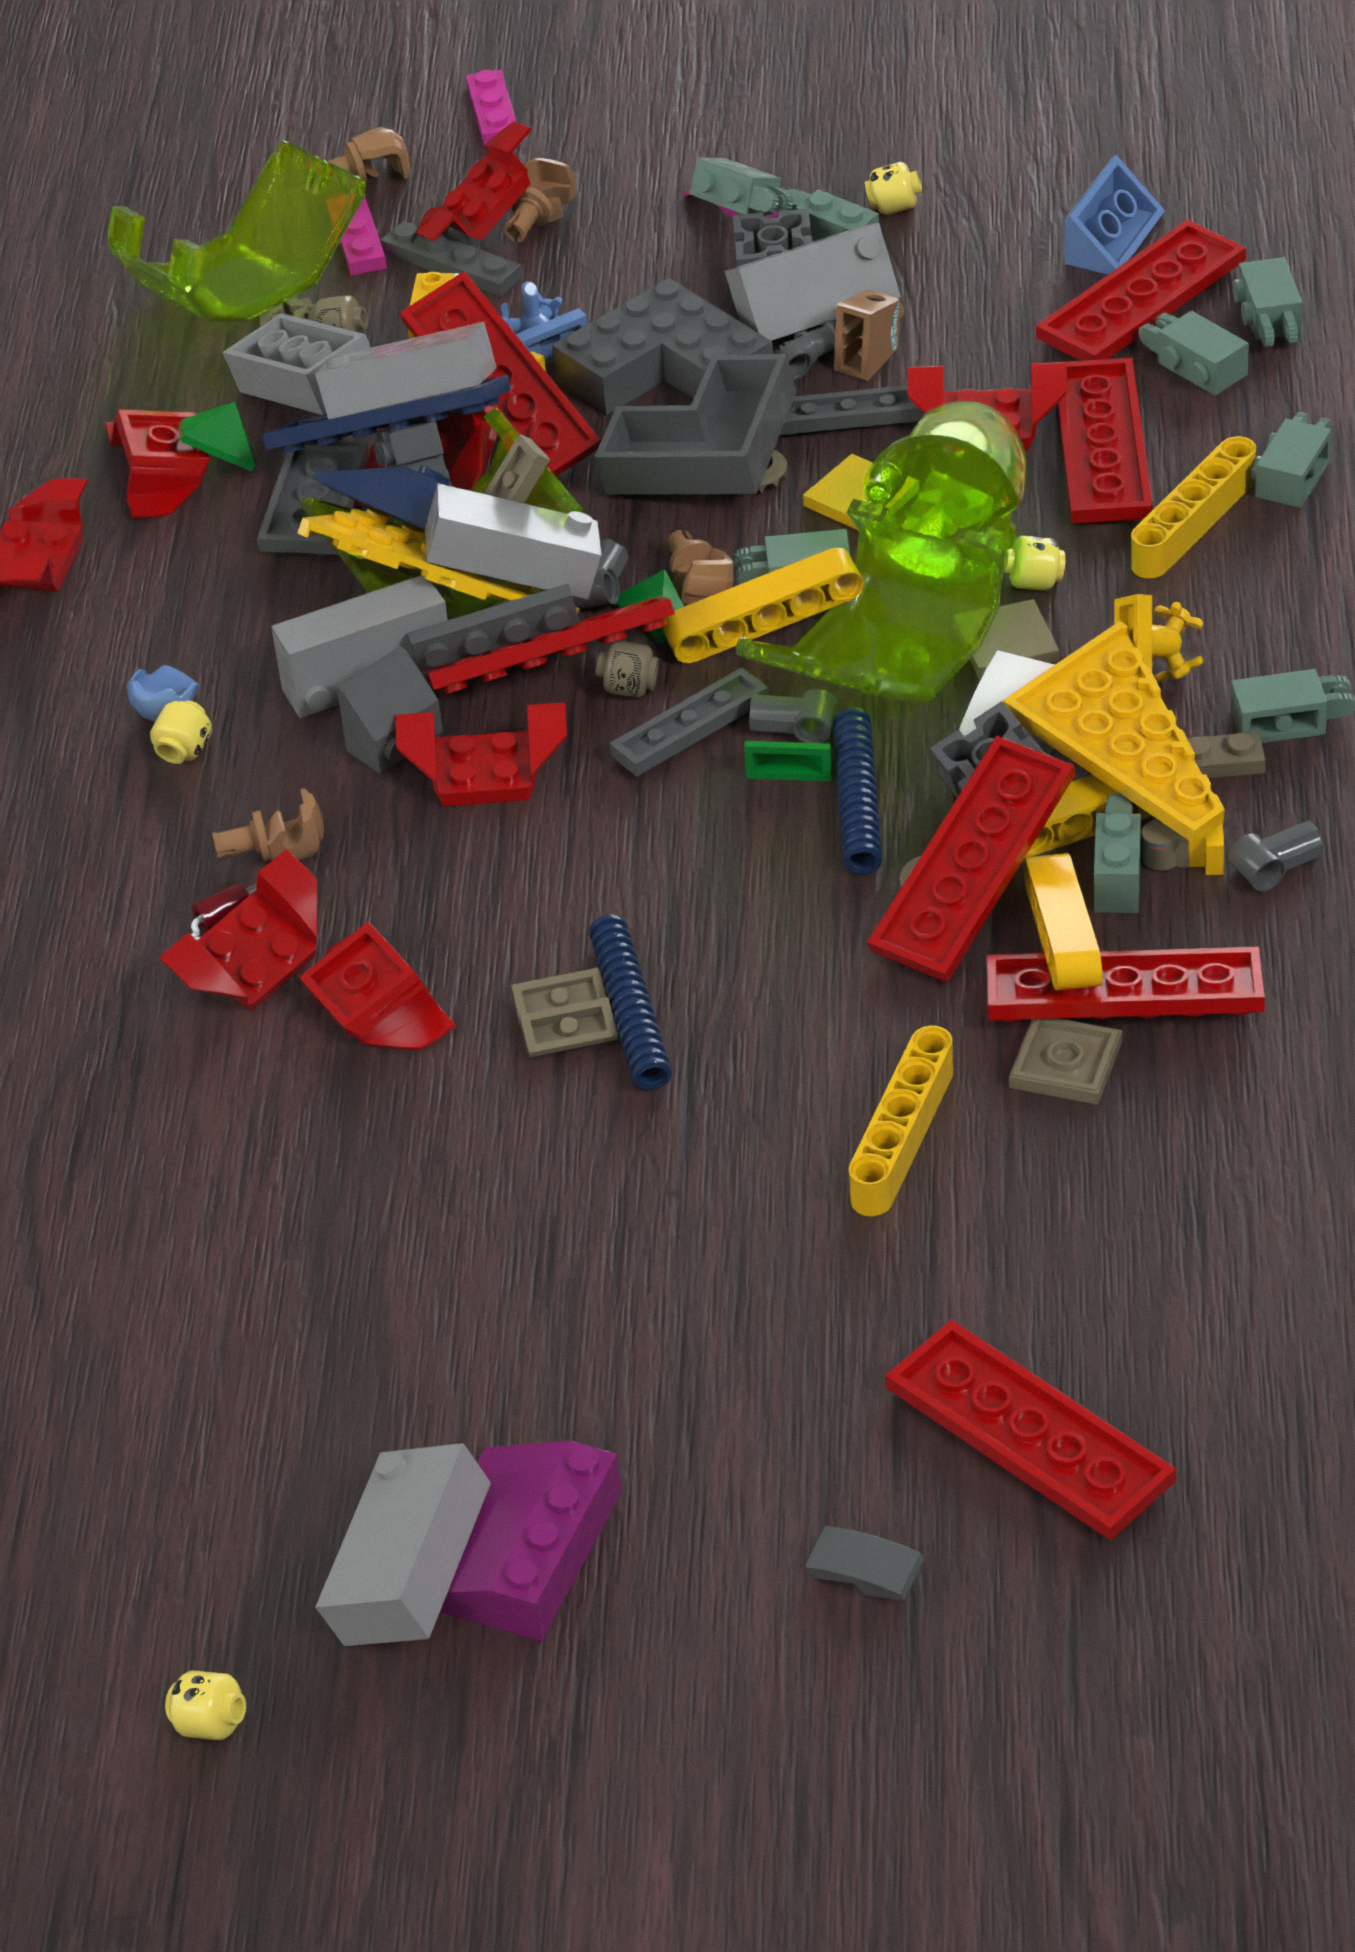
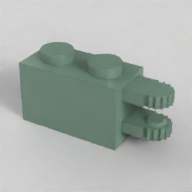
[689,157,794,215]
[788,189,879,242]
[1233,257,1302,347]
[1138,311,1249,396]
[1251,412,1332,508]
[733,529,850,584]
[1231,669,1355,743]
[1094,793,1141,913]

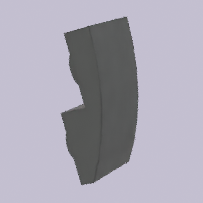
[805,1526,925,1600]

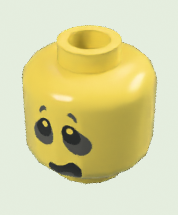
[865,162,922,216]
[1002,535,1065,591]
[150,700,212,764]
[165,1670,246,1740]

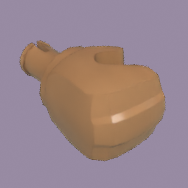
[314,127,410,187]
[503,158,576,242]
[667,530,733,605]
[212,788,324,862]

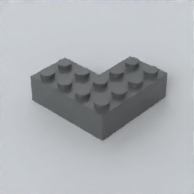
[552,278,773,415]
[594,354,797,495]

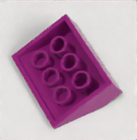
[440,1441,622,1642]

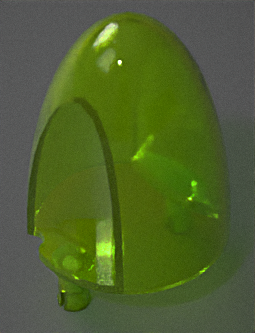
[861,401,1028,583]

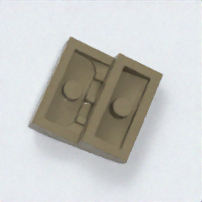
[511,967,618,1058]

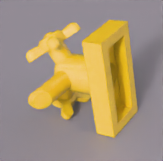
[1114,594,1203,683]

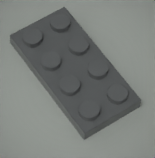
[257,441,370,555]

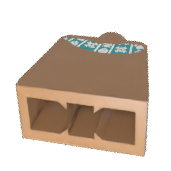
[834,290,905,381]

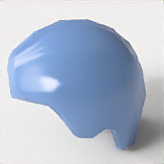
[126,665,200,722]

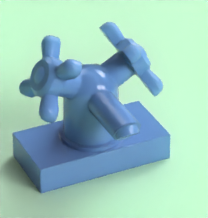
[500,281,588,365]

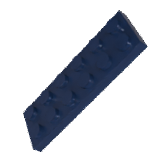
[262,375,511,453]

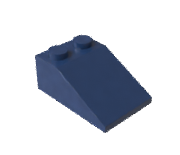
[313,465,451,531]

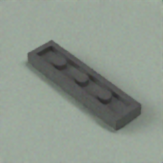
[380,221,523,296]
[780,385,929,435]
[408,584,580,671]
[609,667,769,777]

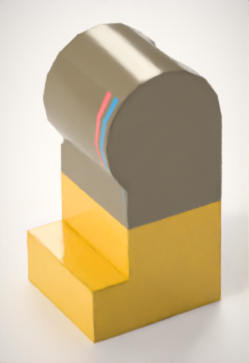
[1141,819,1224,875]

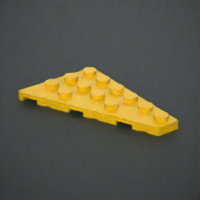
[297,507,580,613]
[1003,621,1225,843]

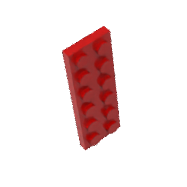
[1036,219,1246,361]
[400,271,601,489]
[1056,358,1153,523]
[424,596,675,694]
[867,736,1076,983]
[987,947,1265,1022]
[885,1319,1176,1541]

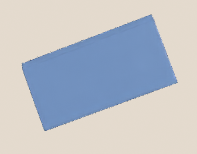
[1065,155,1165,274]

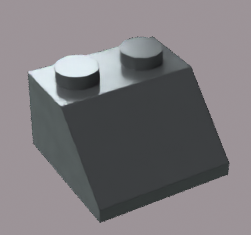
[337,646,443,774]

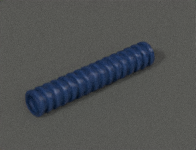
[833,707,882,875]
[589,915,672,1091]

